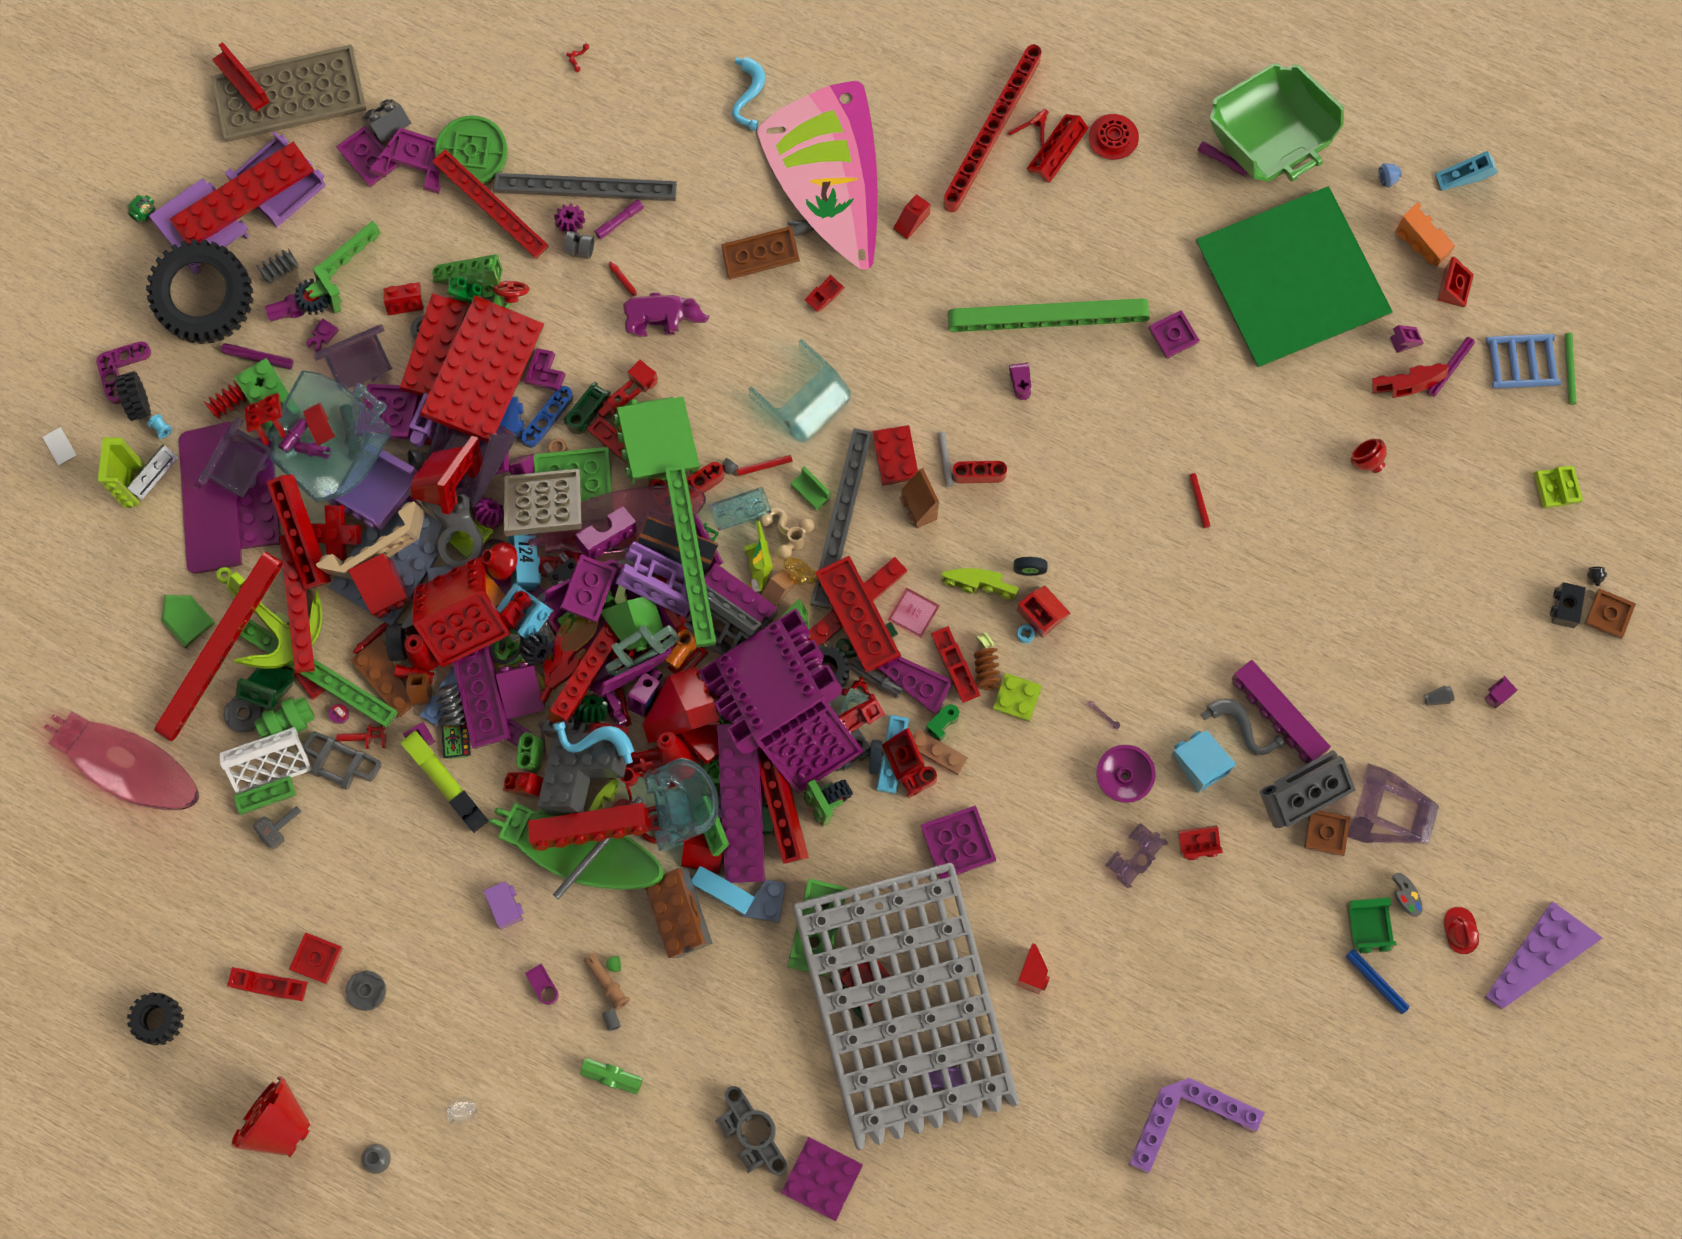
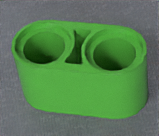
[516,732,544,773]

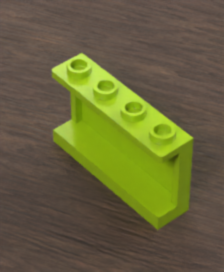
[98,437,145,508]

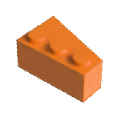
[1395,202,1455,267]

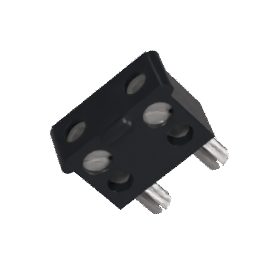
[543,552,577,586]

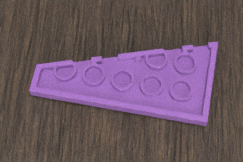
[1485,902,1603,1009]

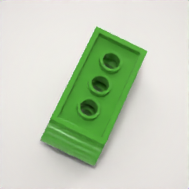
[787,879,847,977]

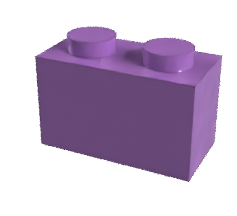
[484,881,524,930]

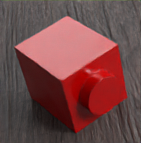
[627,359,658,393]

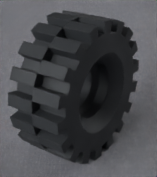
[115,371,151,421]

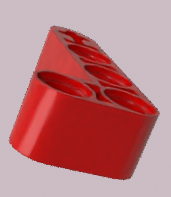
[649,462,724,515]

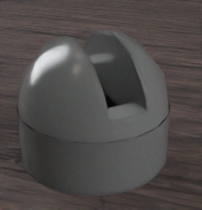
[722,458,738,474]

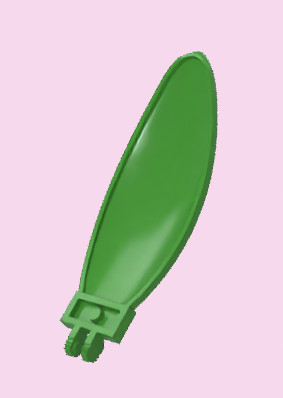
[489,803,664,890]

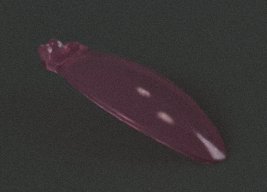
[527,485,706,554]
[43,712,199,810]

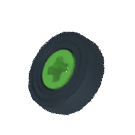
[1013,557,1048,576]
[869,740,882,775]

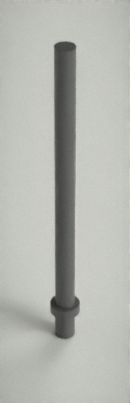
[553,796,644,900]

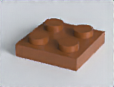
[1585,588,1636,639]
[1304,810,1351,856]

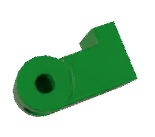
[925,704,959,742]

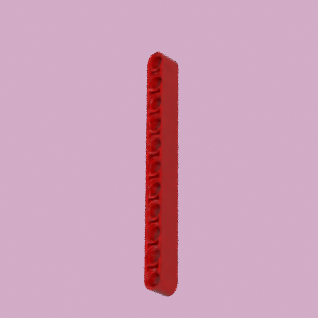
[944,44,1042,212]
[154,552,283,742]

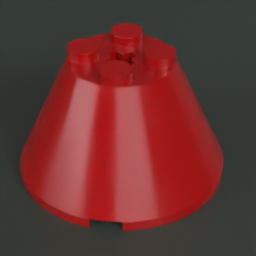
[231,1076,310,1157]

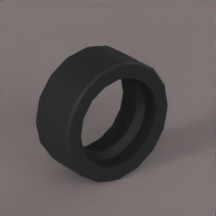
[386,624,407,662]

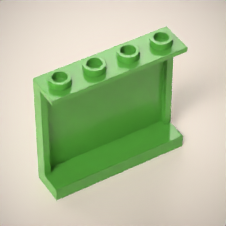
[613,396,700,484]

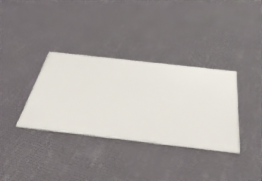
[43,427,76,465]

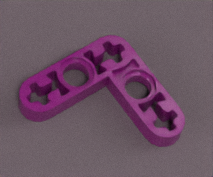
[96,341,151,404]

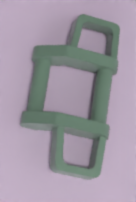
[605,624,680,677]

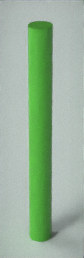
[1565,333,1577,405]

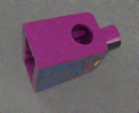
[628,669,663,718]

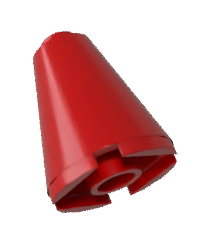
[405,634,440,672]
[657,732,700,781]

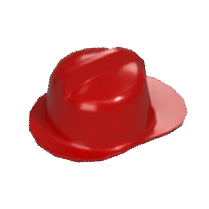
[1444,907,1479,954]

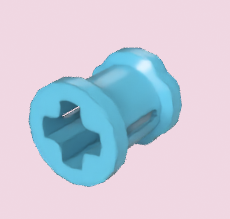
[147,414,172,439]

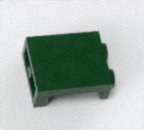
[236,667,294,710]

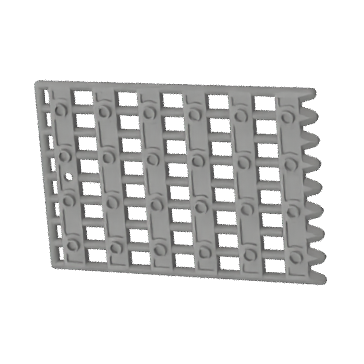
[793,863,1019,1150]

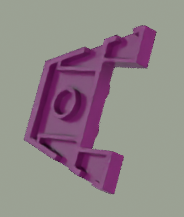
[369,128,440,194]

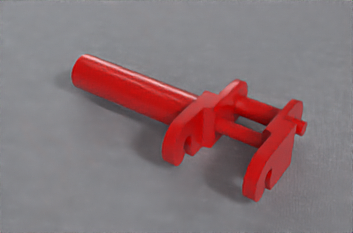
[336,724,386,749]

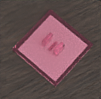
[888,587,940,638]

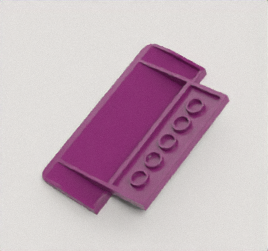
[179,421,280,574]

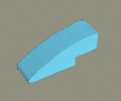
[692,866,755,915]

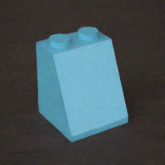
[1172,730,1236,793]

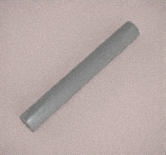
[938,432,953,487]

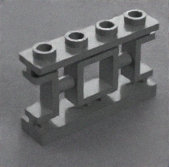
[684,585,762,656]

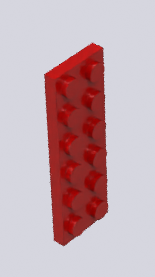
[400,293,468,396]
[815,555,901,674]

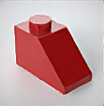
[893,194,931,240]

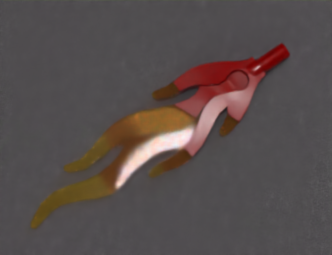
[539,600,607,703]

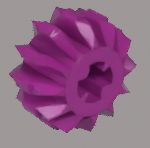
[554,202,585,233]
[472,497,504,529]

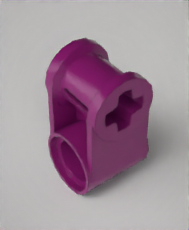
[1009,362,1031,400]

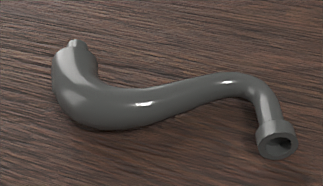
[1201,698,1285,755]

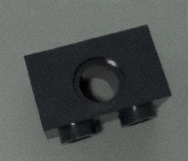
[1550,582,1586,628]

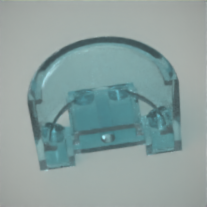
[644,758,719,851]

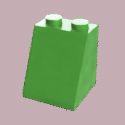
[601,597,667,652]

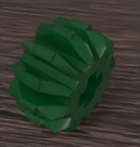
[575,694,608,724]

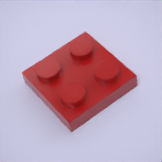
[289,932,343,985]

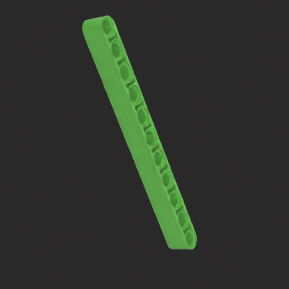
[947,298,1150,332]

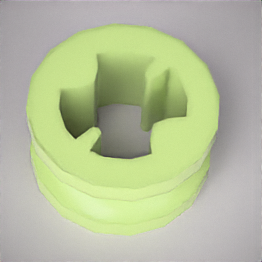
[976,632,994,649]

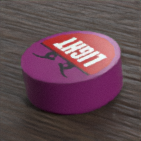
[329,704,349,724]

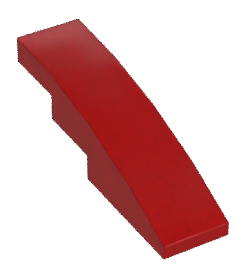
[930,626,981,703]

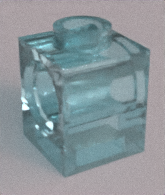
[841,688,868,714]

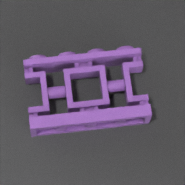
[616,542,690,617]

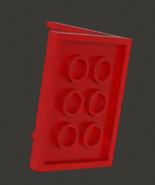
[413,557,511,667]

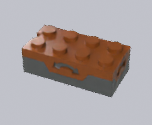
[645,868,713,958]

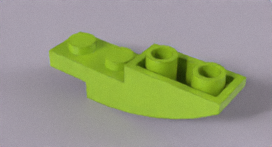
[941,568,1019,600]

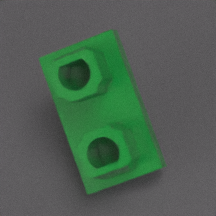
[446,276,482,304]

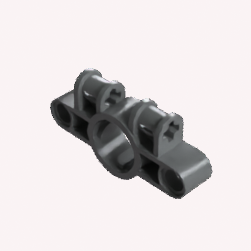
[715,1086,788,1175]

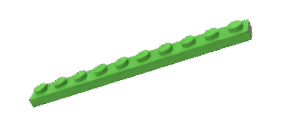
[665,465,716,648]
[240,619,398,728]

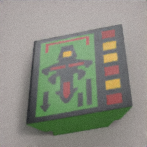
[441,723,471,759]

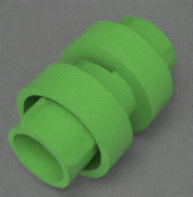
[255,697,315,738]

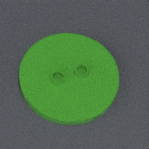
[435,115,508,184]

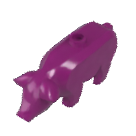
[623,293,710,337]

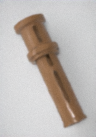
[583,953,630,1010]

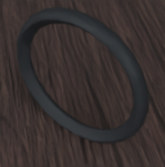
[490,626,524,664]

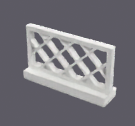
[220,727,312,794]

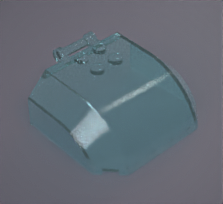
[267,370,391,502]

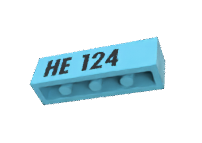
[508,534,541,591]

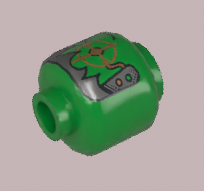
[127,195,155,222]

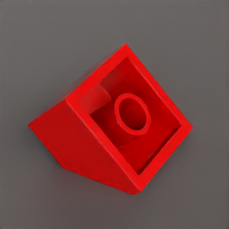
[1016,943,1050,994]

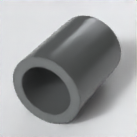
[602,1009,621,1032]

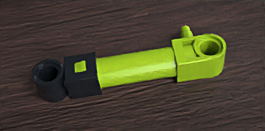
[400,730,489,833]

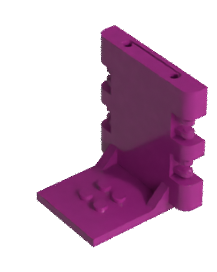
[699,608,864,794]

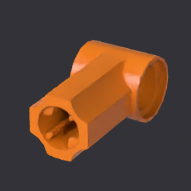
[664,630,696,669]

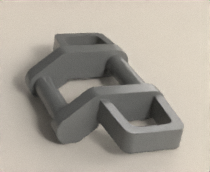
[303,731,382,790]

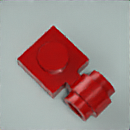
[500,591,531,629]

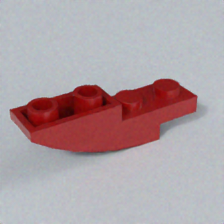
[1372,363,1449,398]

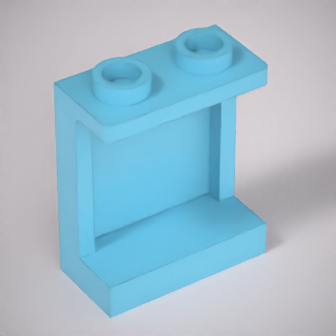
[496,583,553,639]

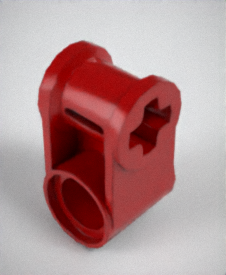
[899,766,937,798]

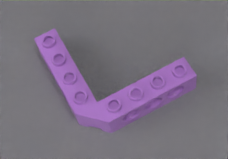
[1128,1078,1265,1174]

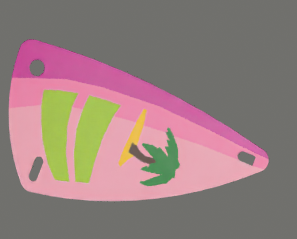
[757,81,878,270]

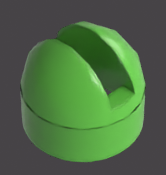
[606,955,621,972]

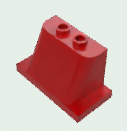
[410,436,483,515]

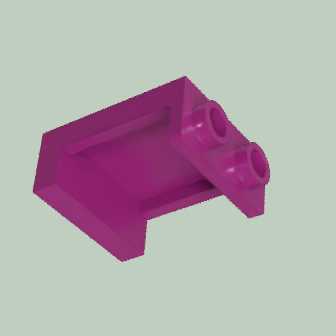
[495,661,546,719]

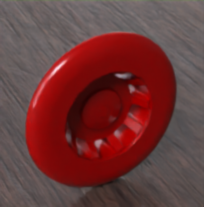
[1089,114,1139,160]

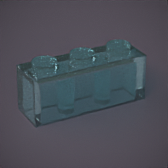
[709,487,772,531]

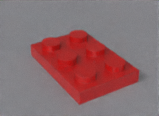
[872,425,918,486]

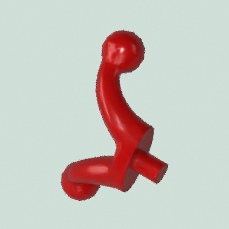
[566,43,589,72]
[841,677,876,700]

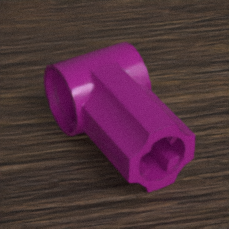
[265,294,305,322]

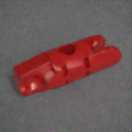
[598,379,642,418]

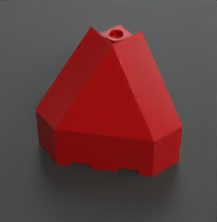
[641,667,720,744]

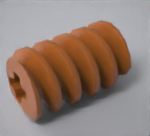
[974,648,1001,690]

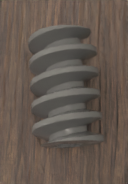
[256,248,299,284]
[433,683,466,727]

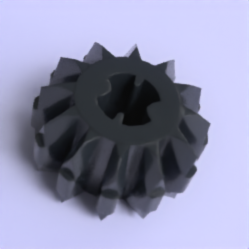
[519,632,553,666]

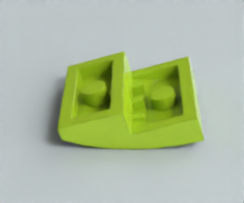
[1533,466,1583,509]

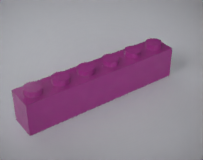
[1232,660,1331,763]

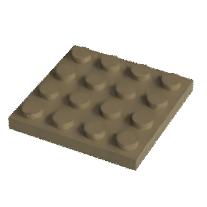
[504,469,582,536]

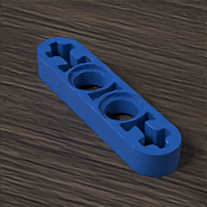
[522,386,573,448]

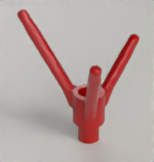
[1008,109,1049,147]

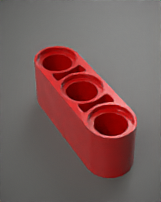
[952,461,1007,484]

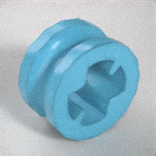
[1017,625,1035,644]

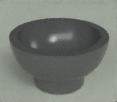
[408,450,428,471]
[361,1144,391,1174]

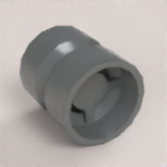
[563,231,595,259]

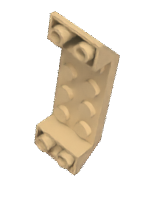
[316,502,425,580]

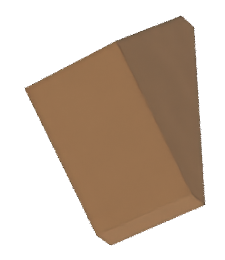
[761,570,798,607]

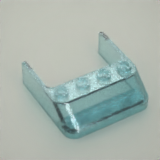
[749,339,851,442]

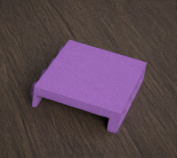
[225,131,326,227]
[149,178,249,275]
[324,441,418,531]

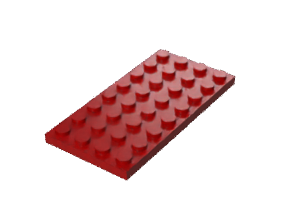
[420,295,544,444]

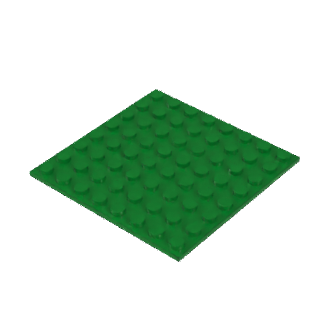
[1195,186,1393,367]

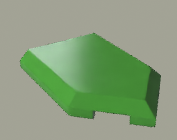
[161,595,215,648]

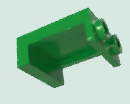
[1347,897,1397,954]

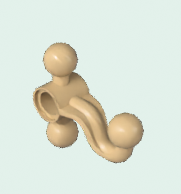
[758,507,814,560]

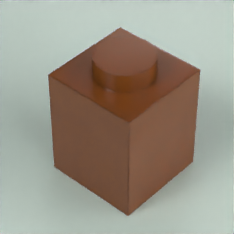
[406,673,432,705]

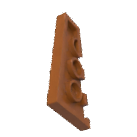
[350,636,414,718]

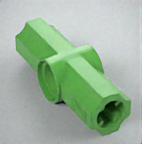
[580,1058,643,1095]

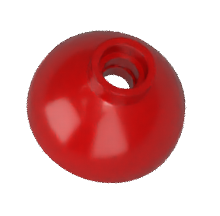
[1351,439,1387,473]
[482,542,518,580]

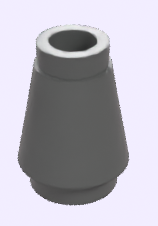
[1424,685,1455,706]

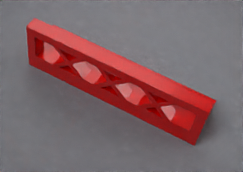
[212,42,270,112]
[1026,114,1089,183]

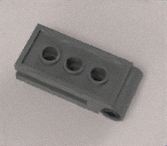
[1260,750,1356,828]

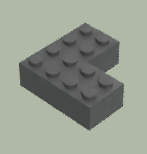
[537,733,632,815]

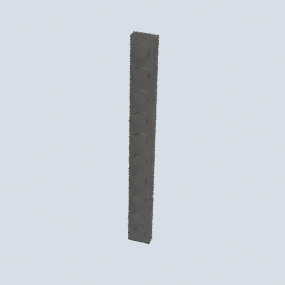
[494,173,677,201]
[810,428,872,609]

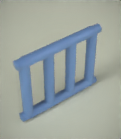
[1486,334,1561,389]

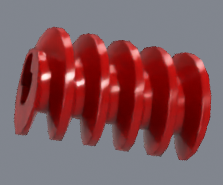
[203,381,246,419]

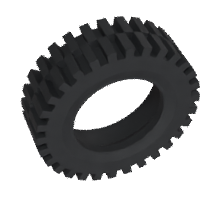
[146,239,253,344]

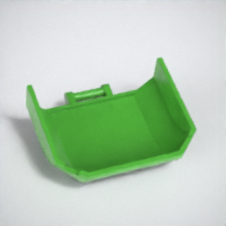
[1210,63,1344,182]

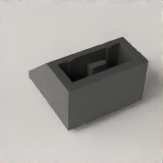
[362,99,412,143]

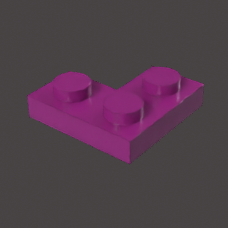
[524,348,566,391]

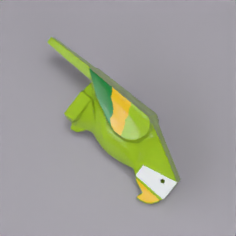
[744,521,773,593]

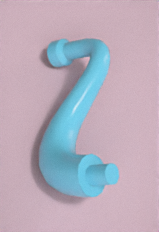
[732,57,765,131]
[553,721,634,764]

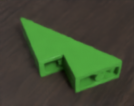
[432,254,503,286]

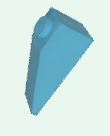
[1436,151,1498,191]

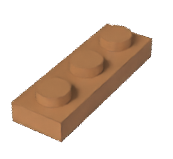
[913,729,968,775]

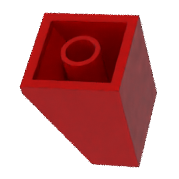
[348,553,411,618]

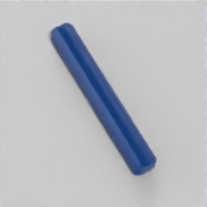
[1346,949,1409,1014]

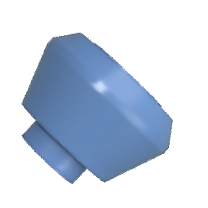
[1378,163,1401,188]

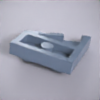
[741,880,786,923]

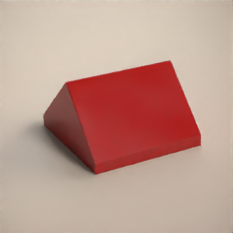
[1437,257,1474,307]
[882,728,925,780]
[681,828,724,874]

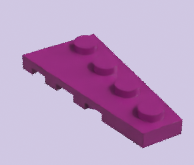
[877,657,953,716]

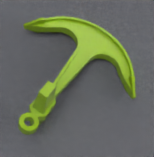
[216,567,323,669]

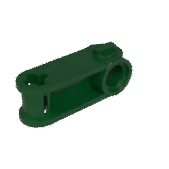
[563,382,611,434]

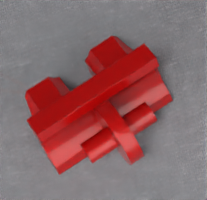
[626,748,661,774]

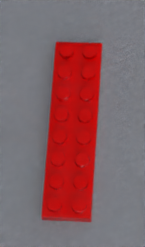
[170,141,314,244]

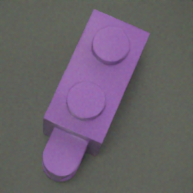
[409,393,439,448]

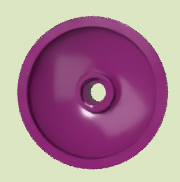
[1096,745,1156,803]

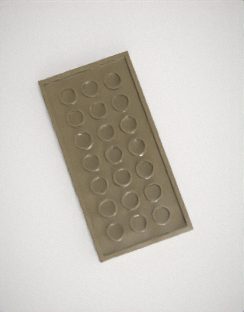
[211,44,367,142]

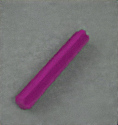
[1427,337,1475,397]
[221,343,294,370]

